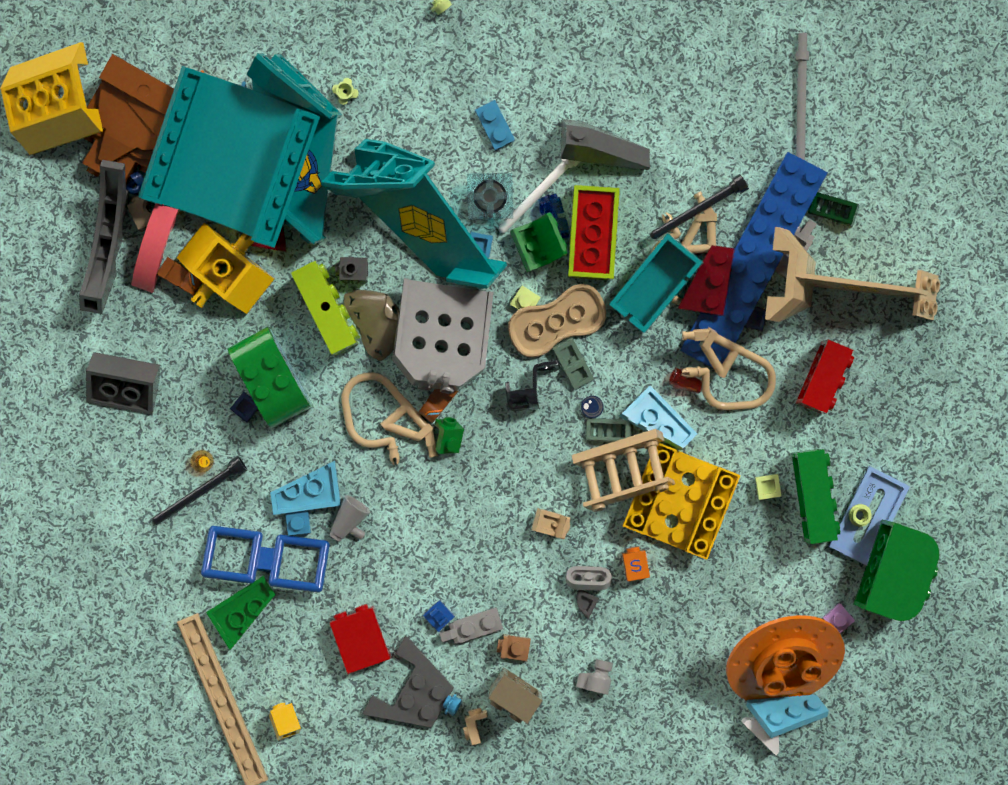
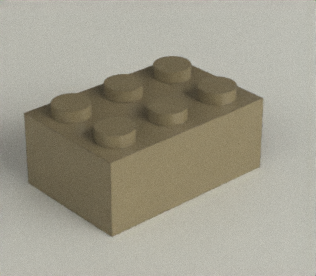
[489,668,543,724]

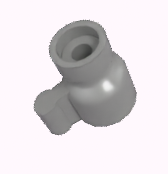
[576,659,613,695]

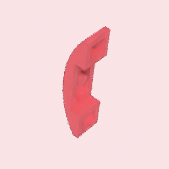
[131,203,179,293]

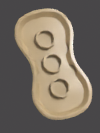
[508,284,606,357]

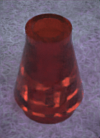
[669,367,702,394]

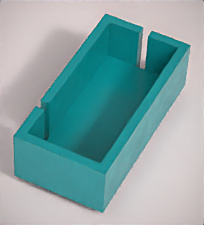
[609,234,704,333]

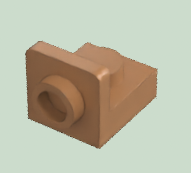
[497,634,531,661]

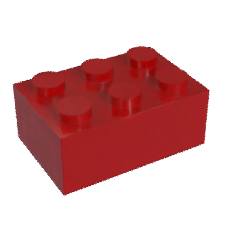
[796,339,854,414]

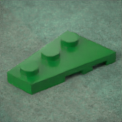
[206,575,276,650]

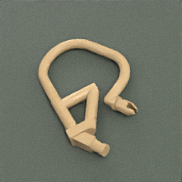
[650,191,717,305]
[681,327,776,410]
[341,372,438,465]

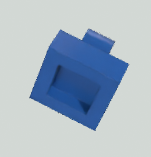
[423,600,455,632]

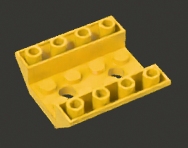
[0,42,103,155]
[622,443,741,560]

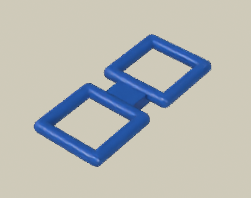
[201,525,330,593]

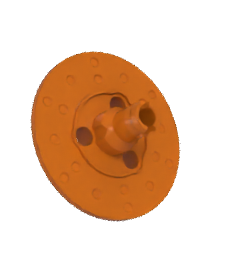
[726,615,845,701]

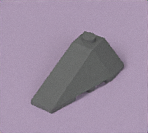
[560,119,650,170]

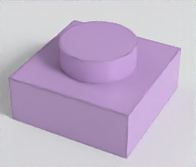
[822,603,855,633]

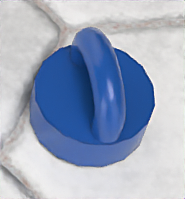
[126,171,144,194]

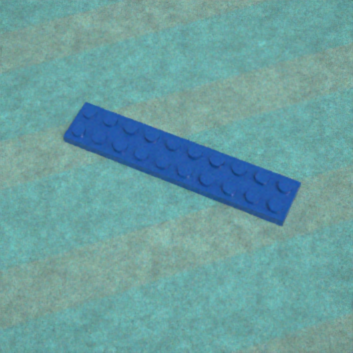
[680,152,828,369]

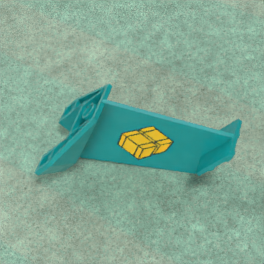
[321,139,507,289]

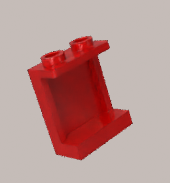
[329,604,392,674]

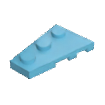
[619,386,697,451]
[270,461,341,515]
[746,695,829,738]

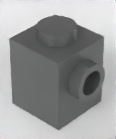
[335,257,369,282]

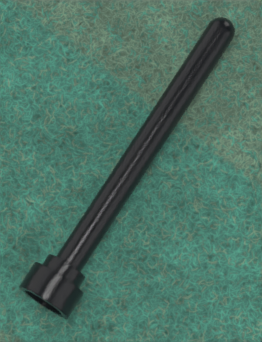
[650,174,749,239]
[152,456,248,525]

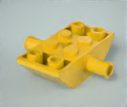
[177,222,275,314]

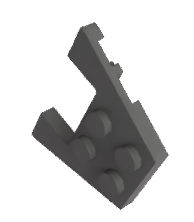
[363,635,454,727]

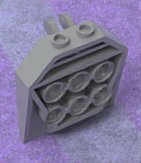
[392,278,493,394]

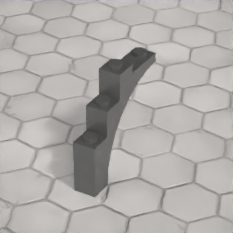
[79,160,129,314]

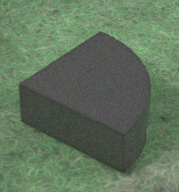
[577,590,599,619]

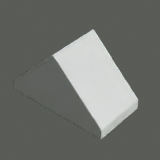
[741,717,779,755]

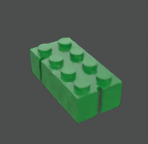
[791,449,840,544]

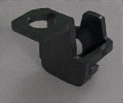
[505,361,560,411]

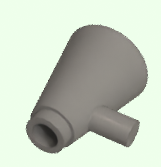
[330,495,370,541]

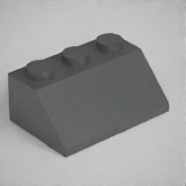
[86,352,160,415]

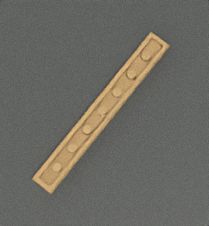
[177,613,268,785]

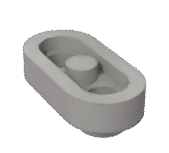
[566,566,612,591]

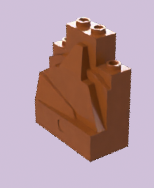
[83,54,174,185]

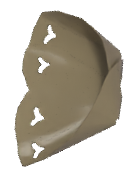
[344,290,399,361]

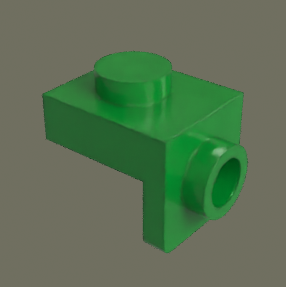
[435,417,464,454]

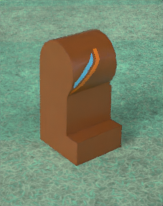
[157,257,202,296]
[418,389,459,423]

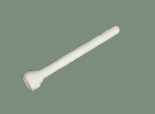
[498,159,581,233]

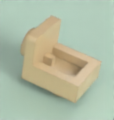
[531,508,570,539]
[463,708,488,745]

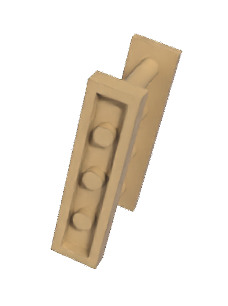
[571,429,675,512]

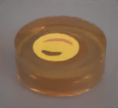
[190,450,214,473]

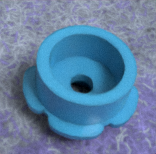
[443,694,462,716]

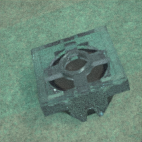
[467,173,513,221]

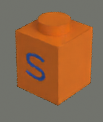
[622,546,650,581]

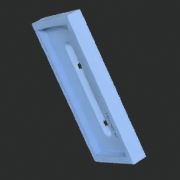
[828,466,910,566]

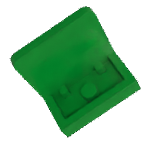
[510,213,567,273]

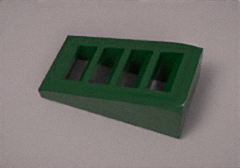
[808,192,859,227]

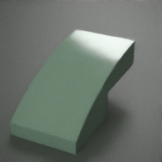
[552,337,594,390]

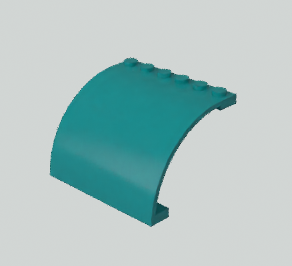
[138,66,320,248]

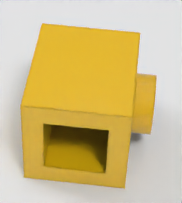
[269,702,301,741]

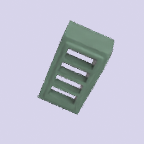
[585,418,634,442]

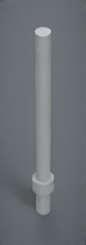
[796,33,809,160]

